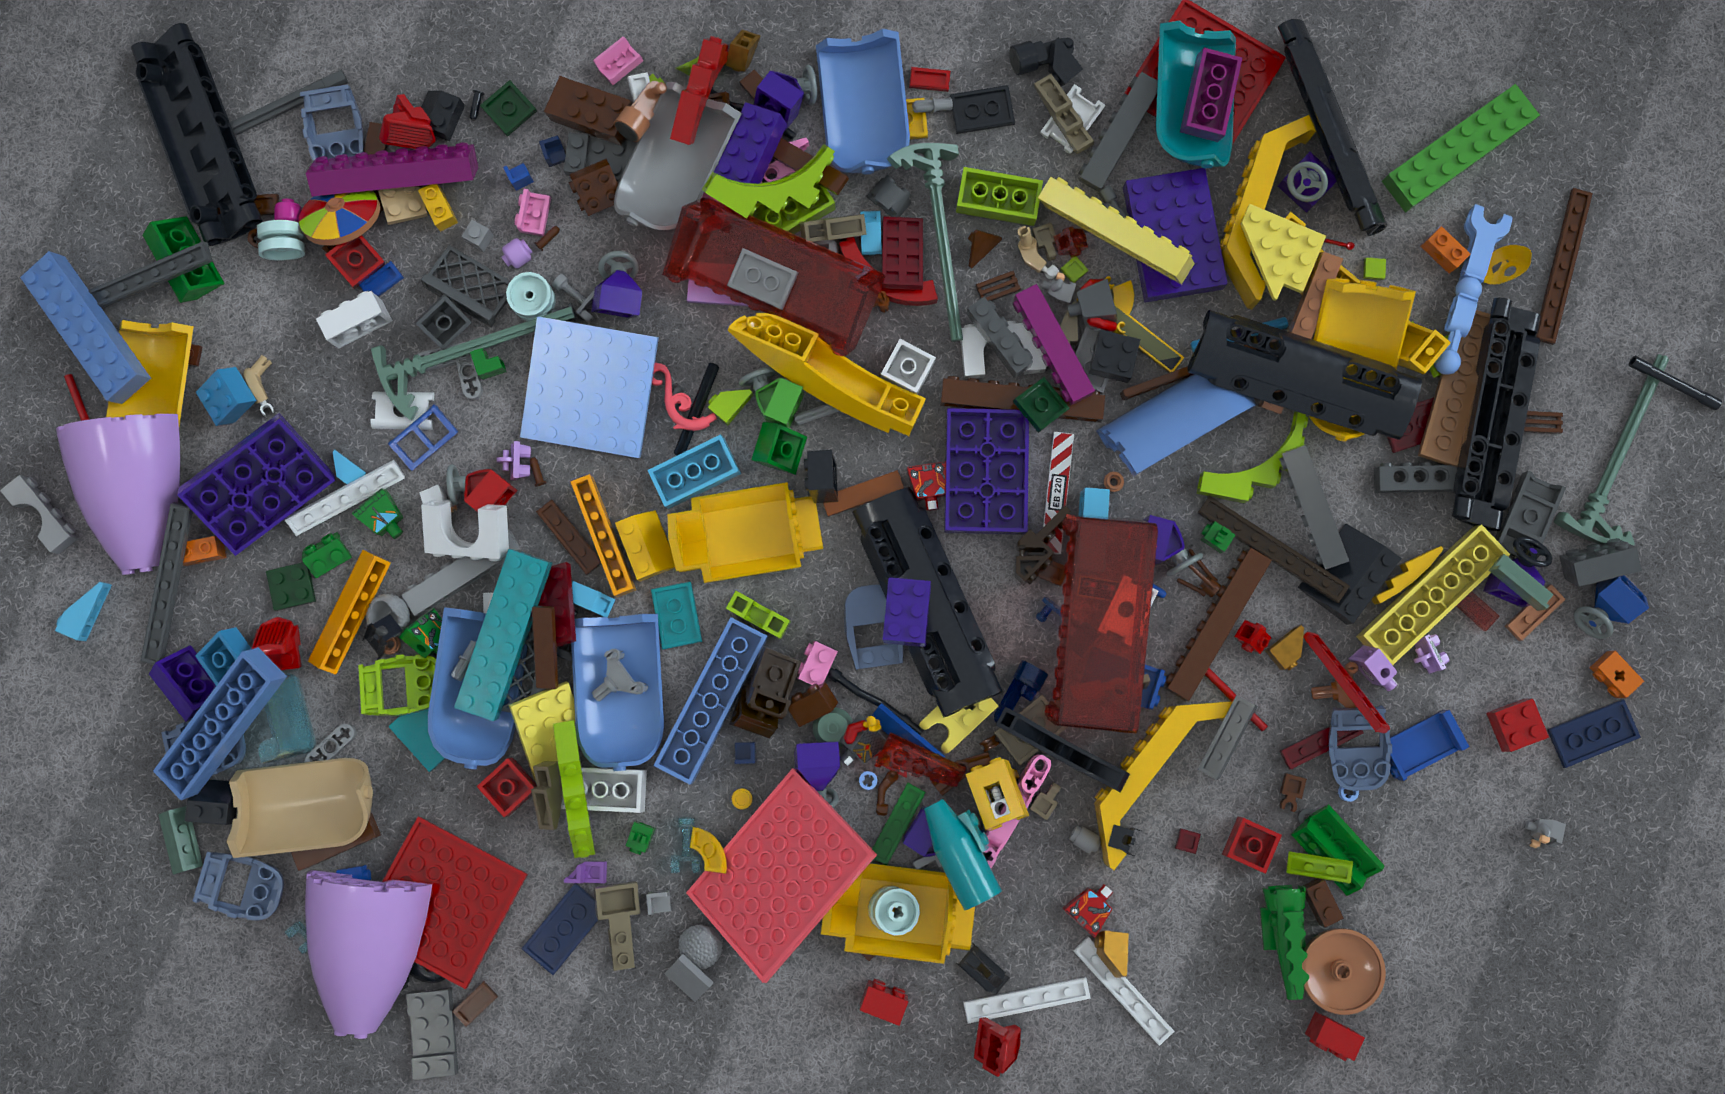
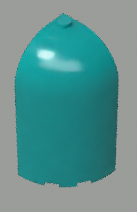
[1156,21,1236,168]

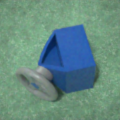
[1574,575,1649,639]

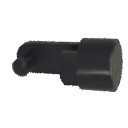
[1009,38,1074,76]

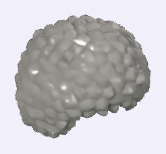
[366,594,410,638]
[678,924,723,969]

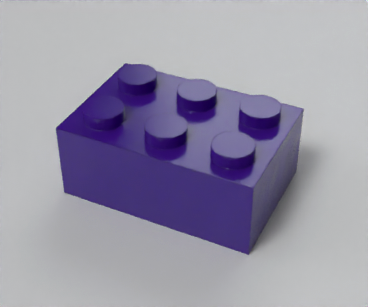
[883,577,931,647]

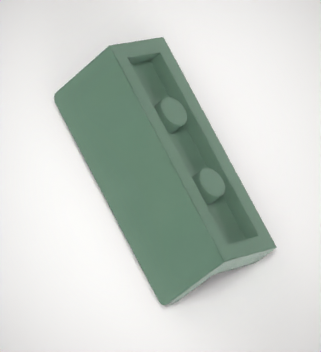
[1488,554,1554,611]
[159,806,203,874]

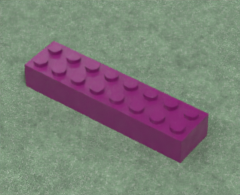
[306,142,478,196]

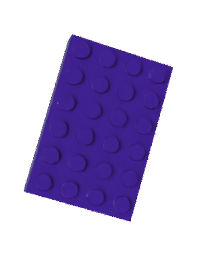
[1123,168,1228,303]
[944,408,1029,535]
[177,413,335,556]

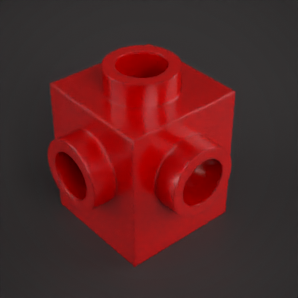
[1234,620,1271,654]

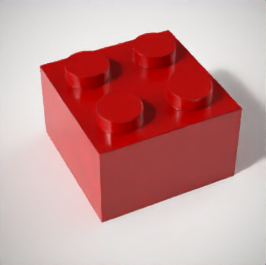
[325,235,385,289]
[1486,698,1549,752]
[476,757,537,817]
[1222,816,1282,874]
[860,978,909,1026]
[1305,1011,1365,1061]

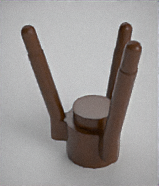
[1177,549,1221,598]

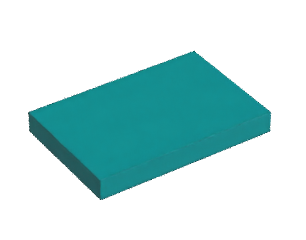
[651,581,703,650]
[388,709,445,772]

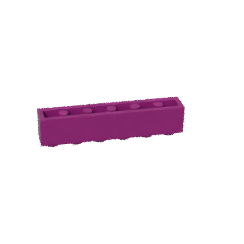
[1013,284,1095,405]

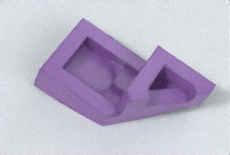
[564,861,607,883]

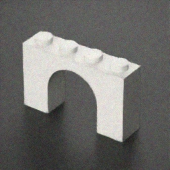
[961,321,1046,380]
[421,500,509,561]

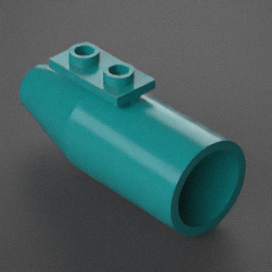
[924,799,1002,911]

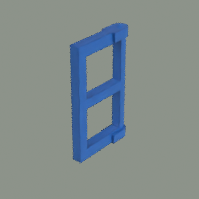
[388,404,458,471]

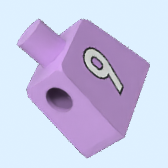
[1349,645,1397,691]

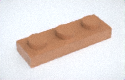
[1505,584,1566,641]

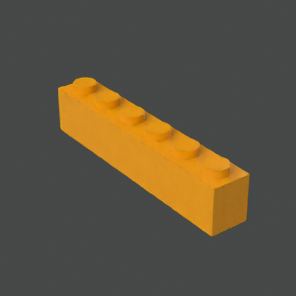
[570,474,636,598]
[308,550,391,675]

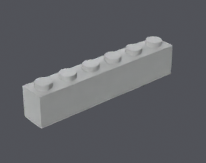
[401,530,523,617]

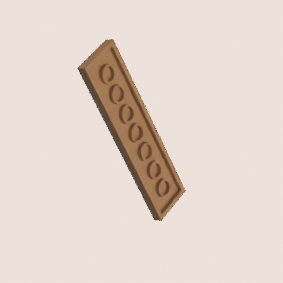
[1418,310,1498,467]

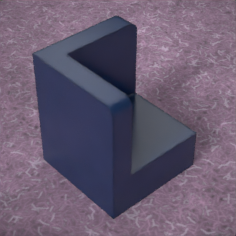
[539,135,566,167]
[734,742,757,764]

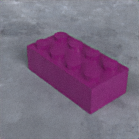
[1180,48,1242,142]

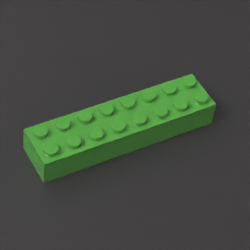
[1381,84,1540,213]

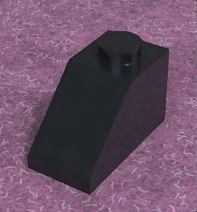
[1048,37,1083,87]

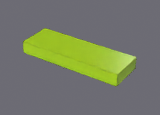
[1286,851,1353,883]

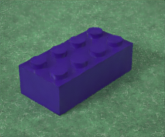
[714,102,787,184]

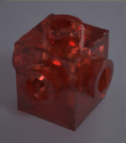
[1053,226,1088,258]

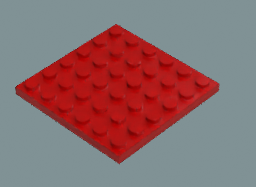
[1123,0,1286,145]
[382,816,528,989]

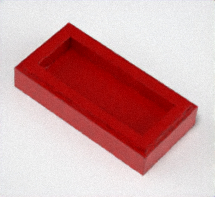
[909,67,951,92]

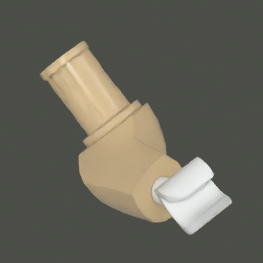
[1018,226,1059,279]
[243,355,274,417]

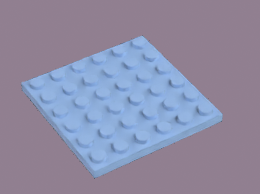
[520,316,659,458]

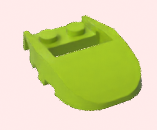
[358,654,436,716]

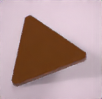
[968,229,1002,268]

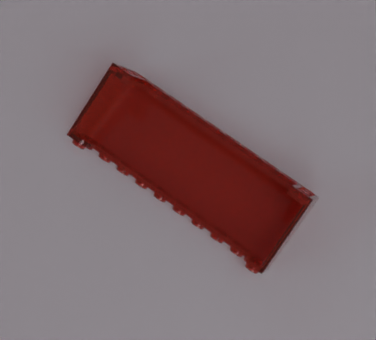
[662,197,886,356]
[1045,514,1158,733]

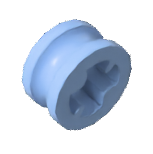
[859,771,877,790]
[1338,786,1359,802]

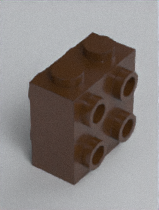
[568,159,618,216]

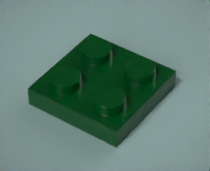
[480,80,537,137]
[1013,377,1070,433]
[266,562,316,611]

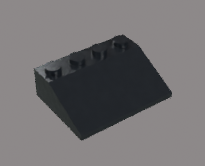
[1298,524,1402,625]

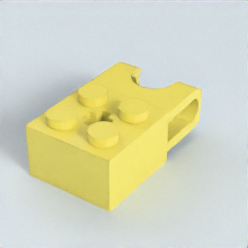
[919,698,998,754]

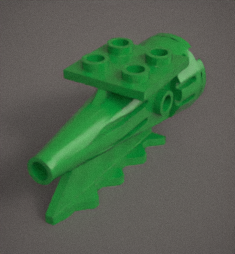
[1260,885,1310,1000]

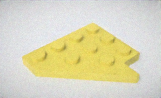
[1240,204,1326,301]
[509,681,576,781]

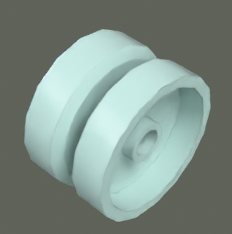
[257,220,305,261]
[506,272,556,321]
[868,886,920,936]

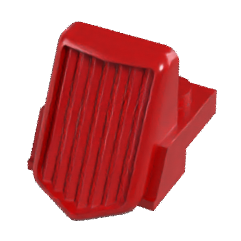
[379,94,436,149]
[251,617,302,670]
[974,1017,1021,1077]

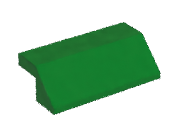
[1291,804,1385,896]

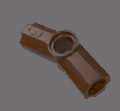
[931,752,991,796]

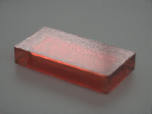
[1456,591,1500,631]

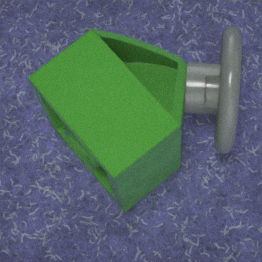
[738,367,804,428]

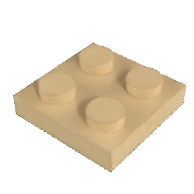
[378,186,428,225]

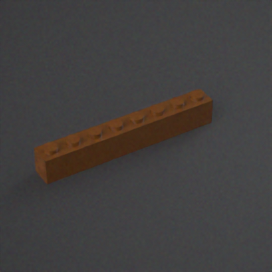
[940,376,1105,423]
[1164,548,1272,701]

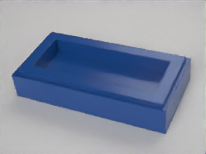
[359,261,404,297]

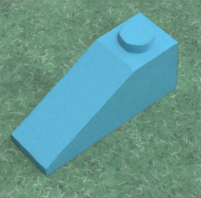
[55,582,112,641]

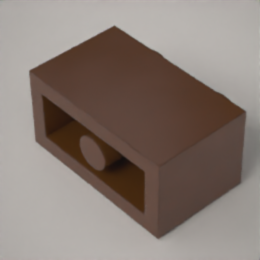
[788,682,839,727]
[1303,878,1344,928]

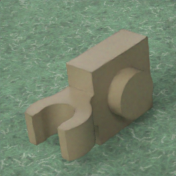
[1032,223,1058,262]
[1029,782,1061,820]

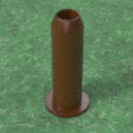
[534,226,560,251]
[530,457,547,487]

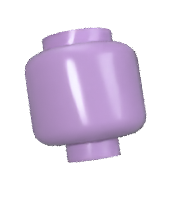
[502,238,533,269]

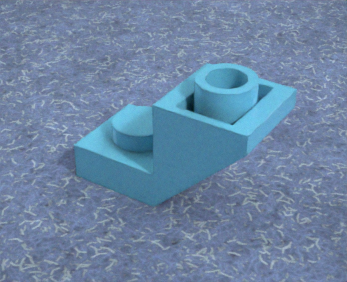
[860,211,882,255]
[572,581,615,617]

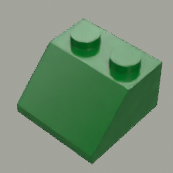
[751,422,807,475]

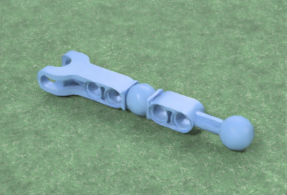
[1434,204,1512,375]

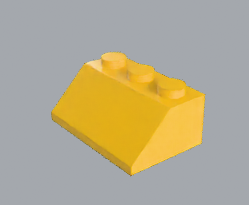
[615,510,675,581]

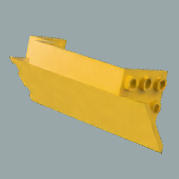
[667,482,823,583]
[821,863,975,964]

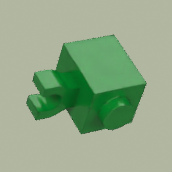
[1200,521,1235,554]
[625,821,656,855]

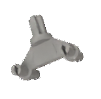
[592,649,648,701]

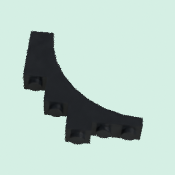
[996,707,1130,793]

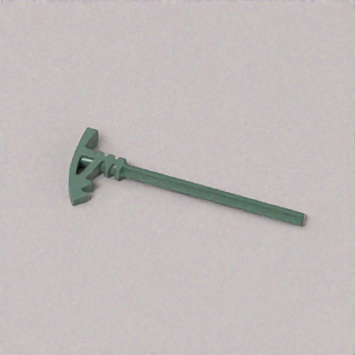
[887,143,963,342]
[371,307,575,421]
[1553,354,1669,545]

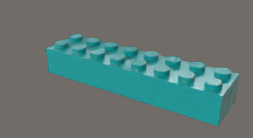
[454,549,553,721]

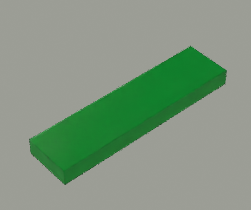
[872,782,926,865]

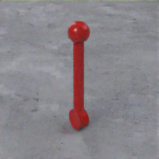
[1324,238,1355,250]

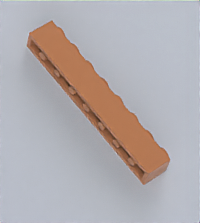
[1259,252,1343,414]

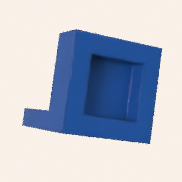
[503,163,534,191]

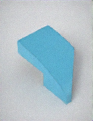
[333,449,366,484]

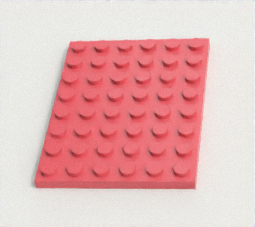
[686,768,877,983]

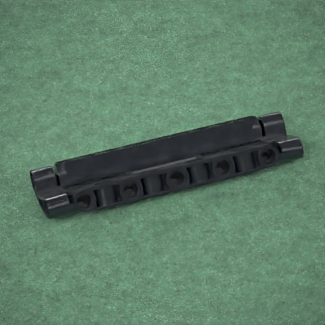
[1278,19,1388,236]
[1452,297,1541,531]
[1187,310,1422,440]
[852,487,1003,718]

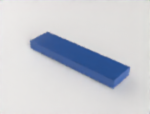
[872,703,945,772]

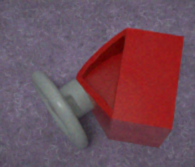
[446,464,518,512]

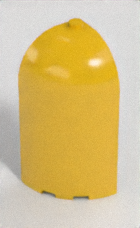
[1308,278,1416,441]
[106,320,194,425]

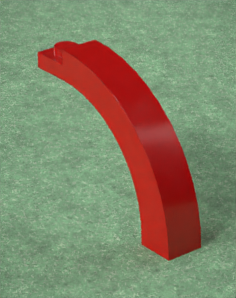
[839,237,938,306]

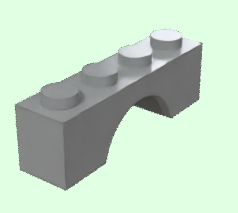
[0,475,78,554]

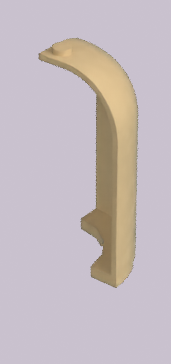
[227,758,373,858]

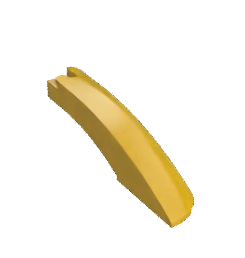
[728,313,926,436]

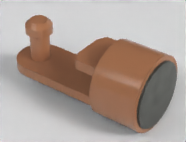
[614,81,667,142]

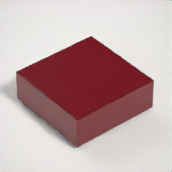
[1175,828,1201,854]

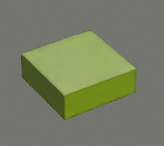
[1060,256,1089,283]
[1363,257,1386,280]

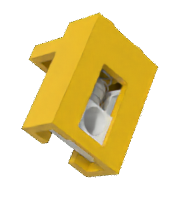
[965,757,1029,831]

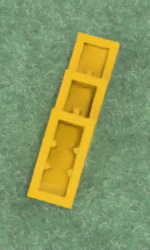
[1372,546,1443,605]

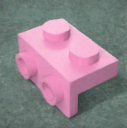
[593,37,643,85]
[515,189,551,236]
[797,641,838,685]

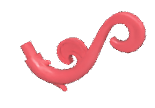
[652,363,717,431]

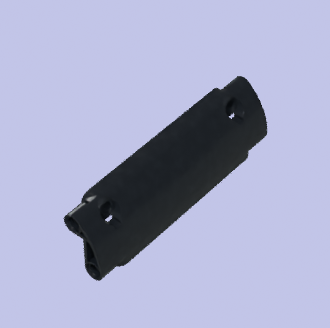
[131,23,262,246]

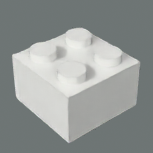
[881,339,936,395]

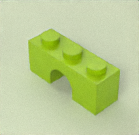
[726,591,791,639]

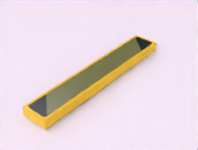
[1076,298,1184,373]

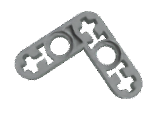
[419,342,483,400]
[304,724,357,762]

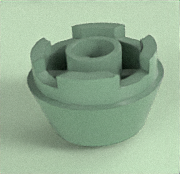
[812,707,853,747]

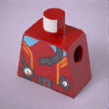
[907,461,946,511]
[1062,884,1113,938]

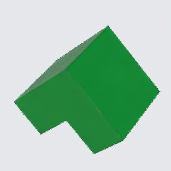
[470,348,507,380]

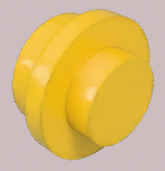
[732,788,752,809]

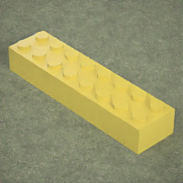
[1038,177,1195,285]
[1356,524,1510,666]

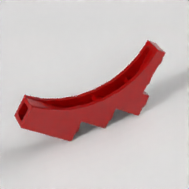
[670,36,729,145]

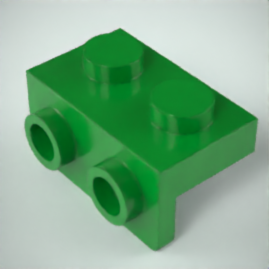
[302,532,352,578]

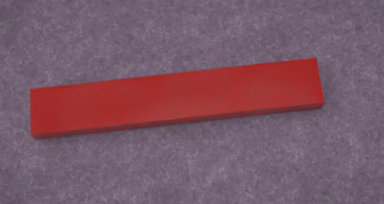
[1303,632,1390,734]

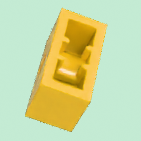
[418,184,458,232]

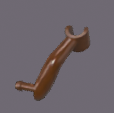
[876,770,899,816]

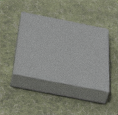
[664,954,713,1002]

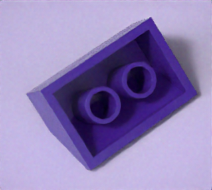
[149,645,216,722]

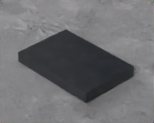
[949,85,1015,134]

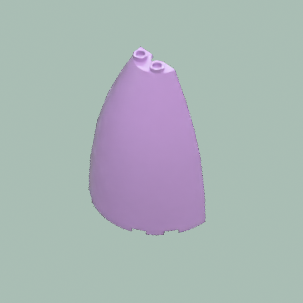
[56,414,180,575]
[305,870,432,1039]

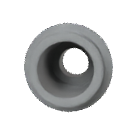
[1069,825,1101,854]

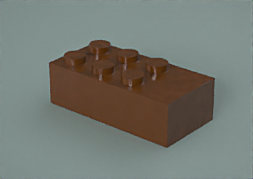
[544,76,633,146]

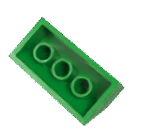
[142,216,225,303]

